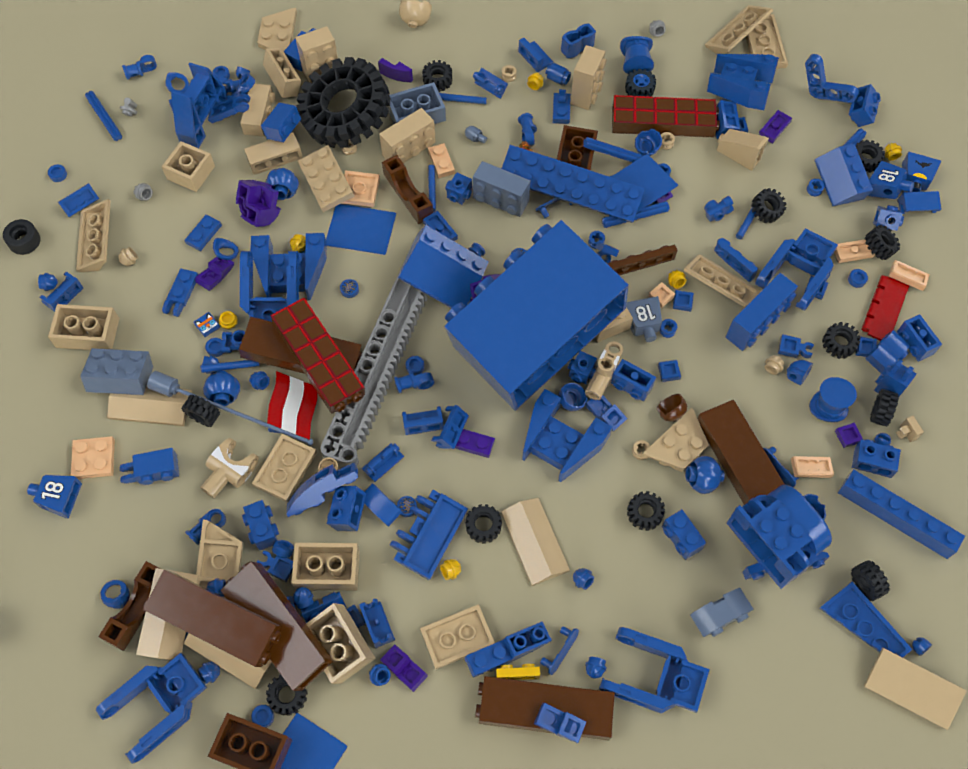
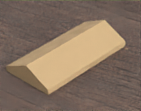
[705,5,773,54]
[76,199,111,272]
[684,254,761,307]
[107,386,192,426]
[501,498,570,586]
[136,568,199,660]
[184,633,272,689]

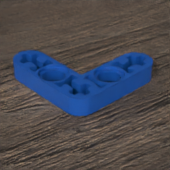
[805,54,859,103]

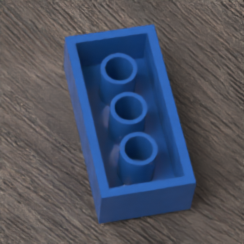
[725,273,798,351]

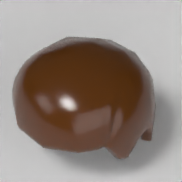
[657,394,688,422]

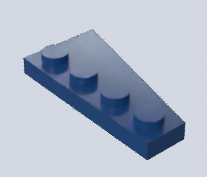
[819,582,913,658]

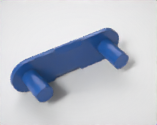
[535,198,573,219]
[763,446,800,487]
[540,626,579,675]

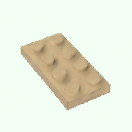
[298,145,354,212]

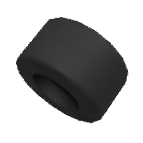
[3,219,41,255]

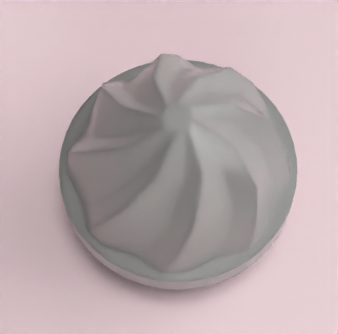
[649,20,666,37]
[133,183,153,201]

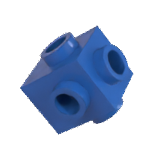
[445,173,472,205]
[873,205,904,231]
[568,350,597,384]

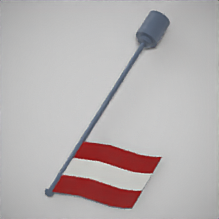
[147,371,318,446]

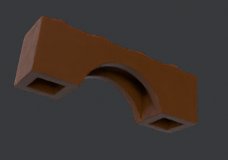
[382,155,433,224]
[98,561,161,651]

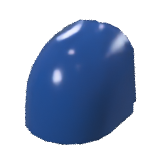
[787,360,813,386]

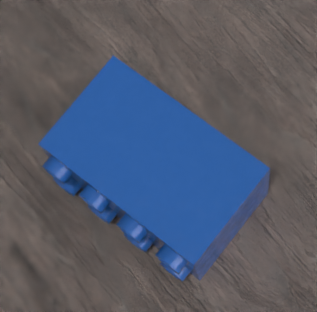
[444,220,629,411]

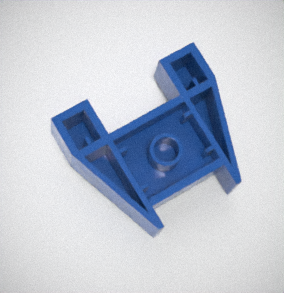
[707,54,779,111]
[171,62,227,149]
[250,233,327,300]
[522,389,612,482]

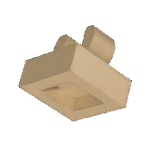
[896,416,924,442]

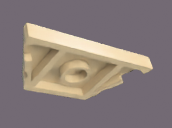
[257,8,297,52]
[642,408,709,472]
[196,520,244,588]

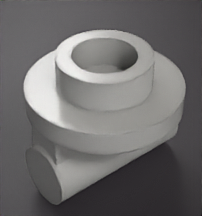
[120,97,137,117]

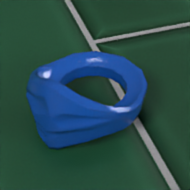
[165,72,189,93]
[213,238,239,260]
[100,580,130,609]

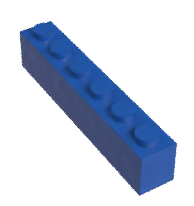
[837,469,965,559]

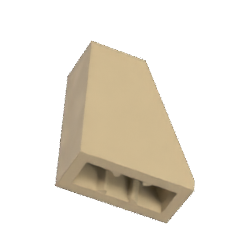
[717,129,769,171]

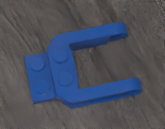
[755,228,838,311]
[240,251,299,322]
[599,627,710,713]
[96,653,207,764]

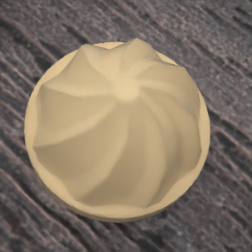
[118,247,138,266]
[764,355,784,375]

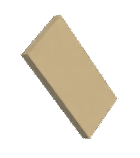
[746,14,788,69]
[864,647,967,730]

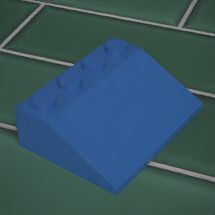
[398,225,489,308]

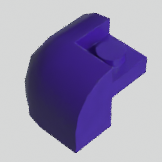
[236,180,281,227]

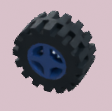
[625,69,656,97]

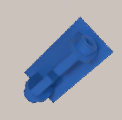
[473,67,508,99]
[362,443,404,482]
[301,591,347,623]

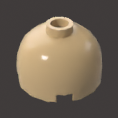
[399,0,432,28]

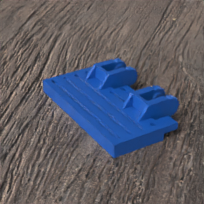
[390,490,468,580]

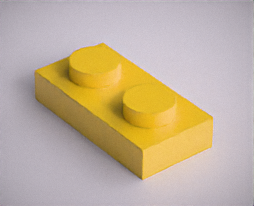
[496,664,540,680]

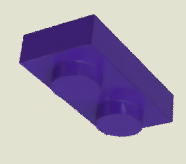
[758,110,792,144]
[455,429,495,458]

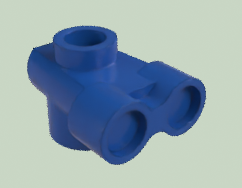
[704,196,734,222]
[221,330,245,353]

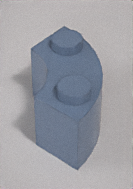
[690,588,754,637]

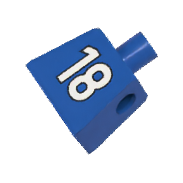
[868,161,914,199]
[27,475,82,519]

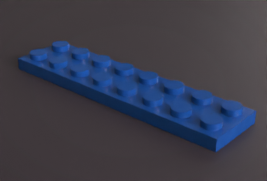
[501,145,645,223]

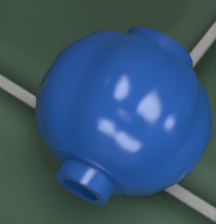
[265,168,299,200]
[203,371,240,406]
[685,456,725,494]

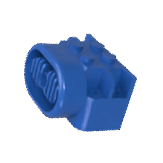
[726,485,832,589]

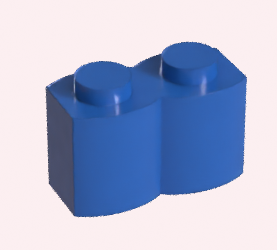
[561,23,596,58]
[865,330,910,373]

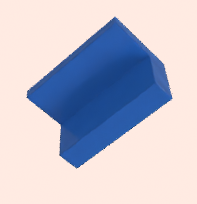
[518,38,553,73]

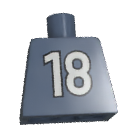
[626,296,662,342]

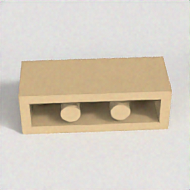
[263,48,301,98]
[240,84,275,136]
[244,132,303,175]

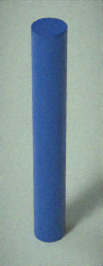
[439,93,487,104]
[428,165,436,212]
[736,207,756,240]
[200,360,259,373]

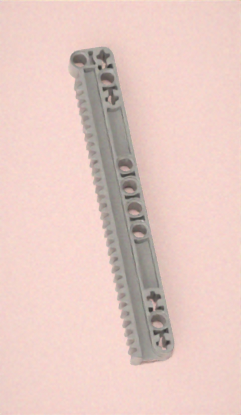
[321,237,427,468]

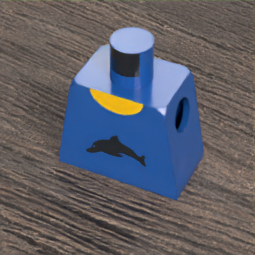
[902,151,941,192]

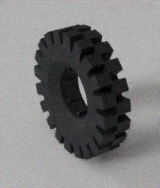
[296,57,391,148]

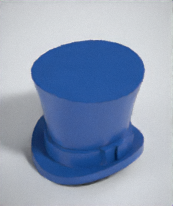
[620,36,654,74]
[809,377,857,422]

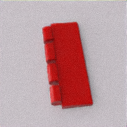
[861,275,909,341]

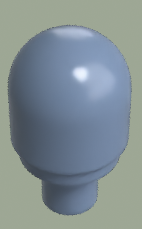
[465,126,487,143]

